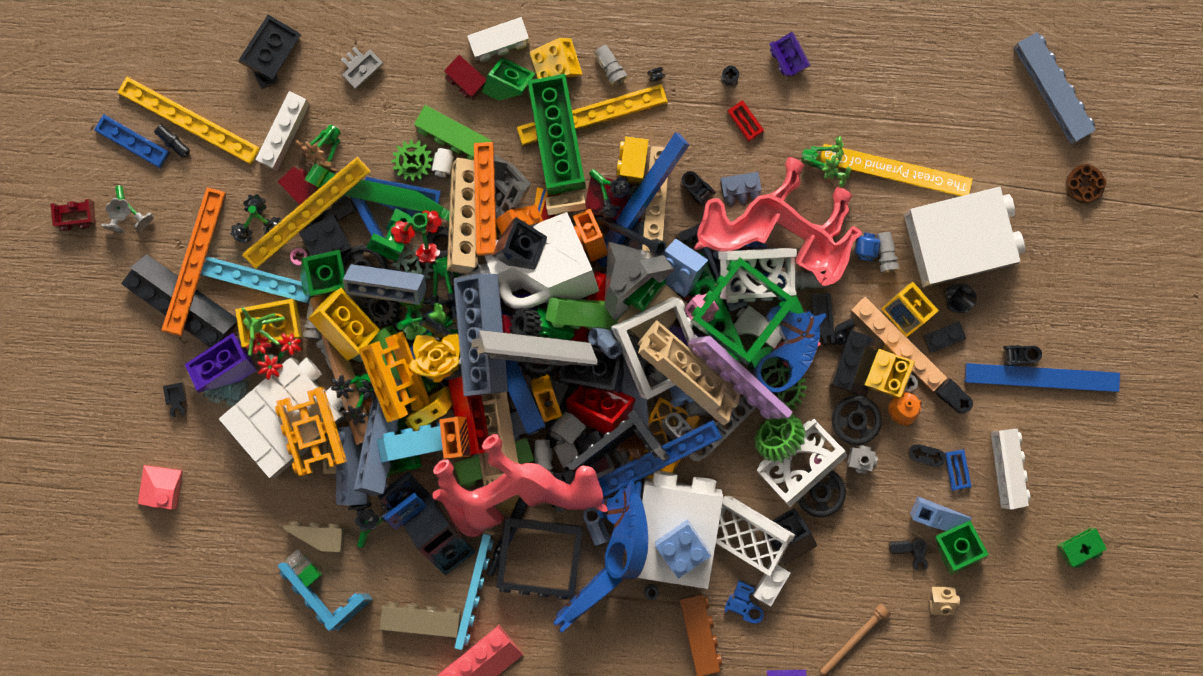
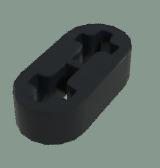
[908,444,946,466]

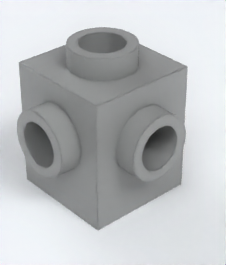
[847,445,878,474]

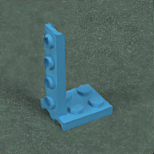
[278,562,373,631]

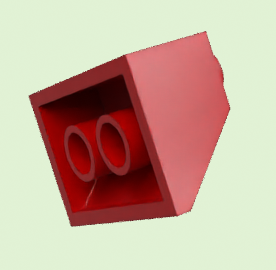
[566,387,636,434]

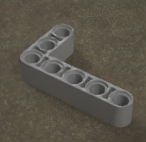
[661,395,756,461]

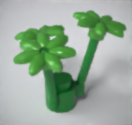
[801,136,851,188]

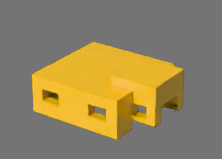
[405,385,452,432]

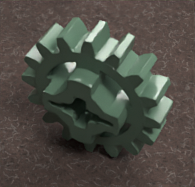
[392,247,434,280]

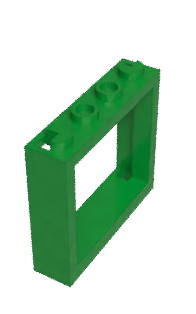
[691,258,797,365]

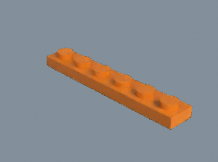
[474,142,497,256]

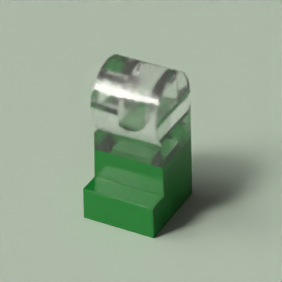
[286,549,323,587]

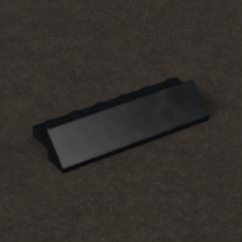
[121,254,237,348]

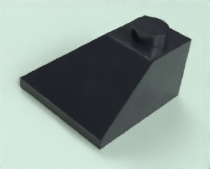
[492,217,548,270]

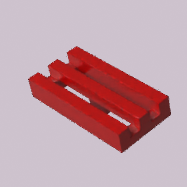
[727,100,764,143]

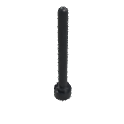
[595,216,666,256]

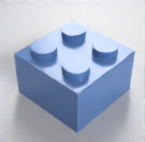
[663,239,708,298]
[655,519,711,579]

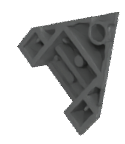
[494,155,531,219]
[604,242,675,320]

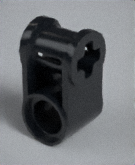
[680,171,716,207]
[1003,345,1042,365]
[935,378,973,413]

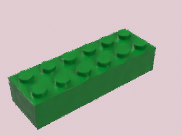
[528,74,586,196]

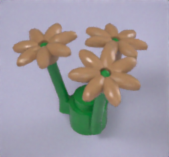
[296,125,341,174]

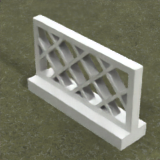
[716,496,795,576]

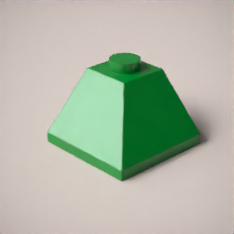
[482,57,536,101]

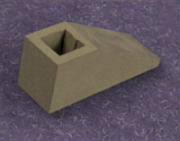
[284,521,345,552]

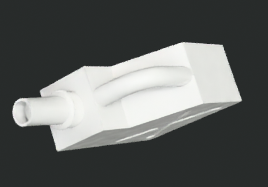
[453,212,599,310]

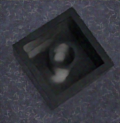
[299,214,352,257]

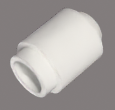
[432,148,454,178]

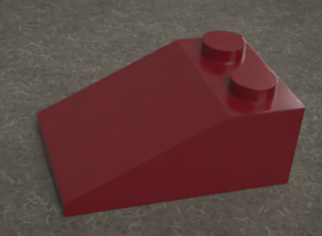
[583,177,642,222]

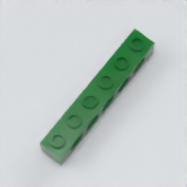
[690,253,746,363]

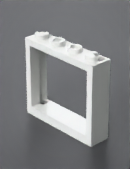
[611,297,706,399]

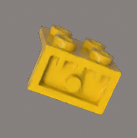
[530,38,582,79]

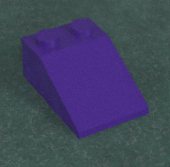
[184,333,257,393]

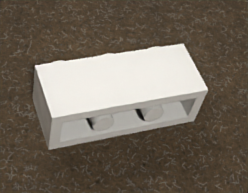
[468,17,530,62]

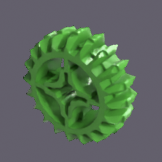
[761,361,807,409]
[754,414,806,463]

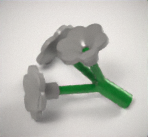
[101,186,154,233]

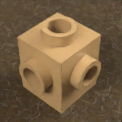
[929,587,960,615]

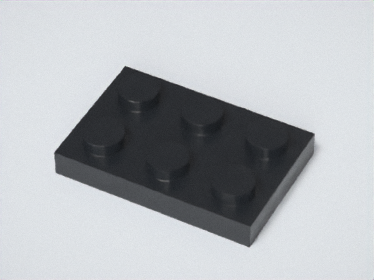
[238,14,301,81]

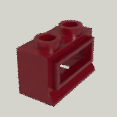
[50,199,96,231]

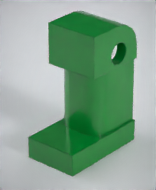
[366,209,412,262]

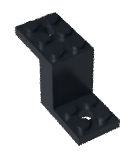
[378,471,475,576]

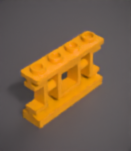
[358,332,431,422]
[275,387,347,477]

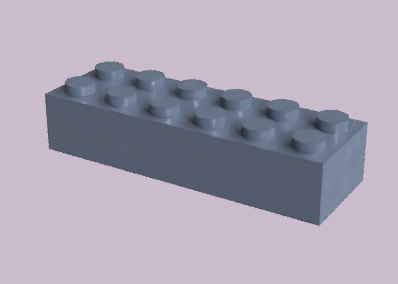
[454,274,508,396]

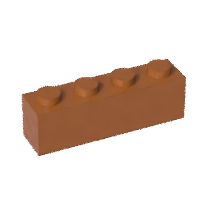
[679,593,723,676]

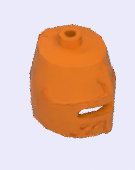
[888,392,921,427]

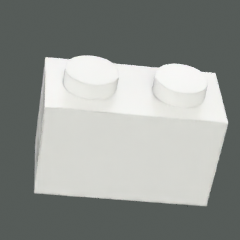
[752,561,790,606]

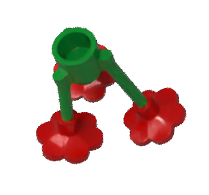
[391,210,442,263]

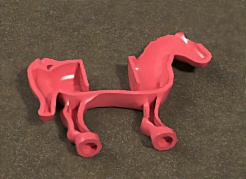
[694,157,862,286]
[432,434,608,537]

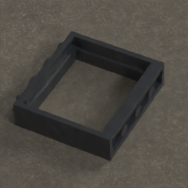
[495,516,583,600]

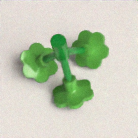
[397,298,446,340]

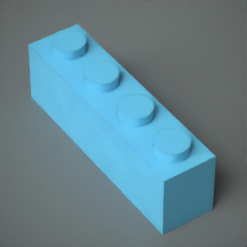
[377,423,443,463]

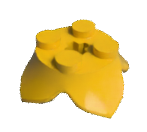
[410,334,460,382]

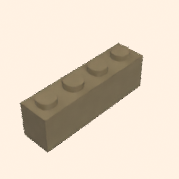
[379,602,461,638]

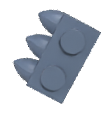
[720,172,762,207]

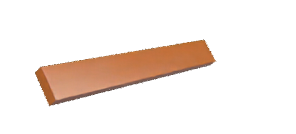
[161,187,226,337]

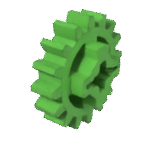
[391,140,434,182]

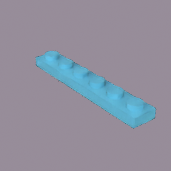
[201,256,311,304]
[455,533,494,650]

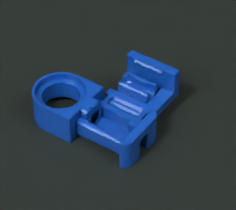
[724,580,764,624]

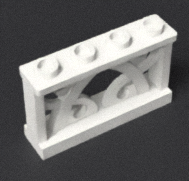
[718,248,797,303]
[757,419,847,507]

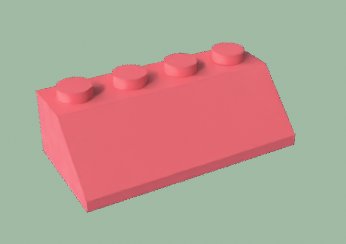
[438,624,523,676]

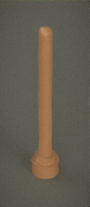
[820,603,891,676]

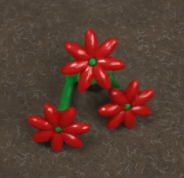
[246,333,301,380]

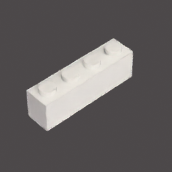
[256,91,310,171]

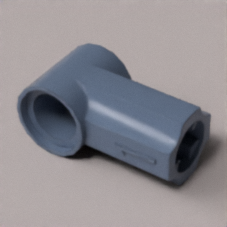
[588,328,623,359]
[583,507,610,546]

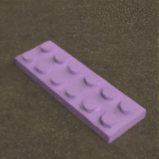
[688,336,792,419]

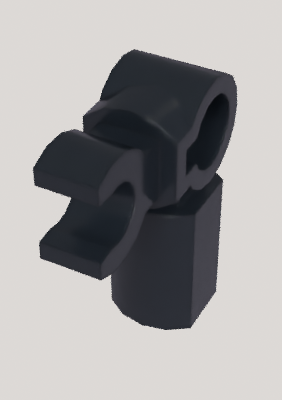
[889,538,928,570]

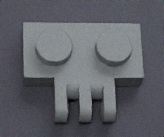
[341,47,384,90]

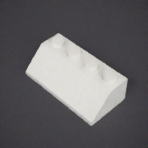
[991,429,1030,509]

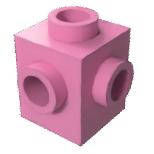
[684,294,719,323]

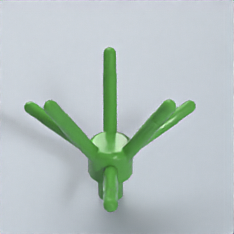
[241,307,285,356]

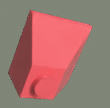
[138,465,183,509]

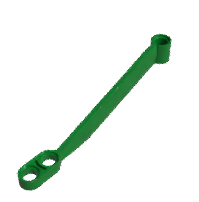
[305,163,450,222]

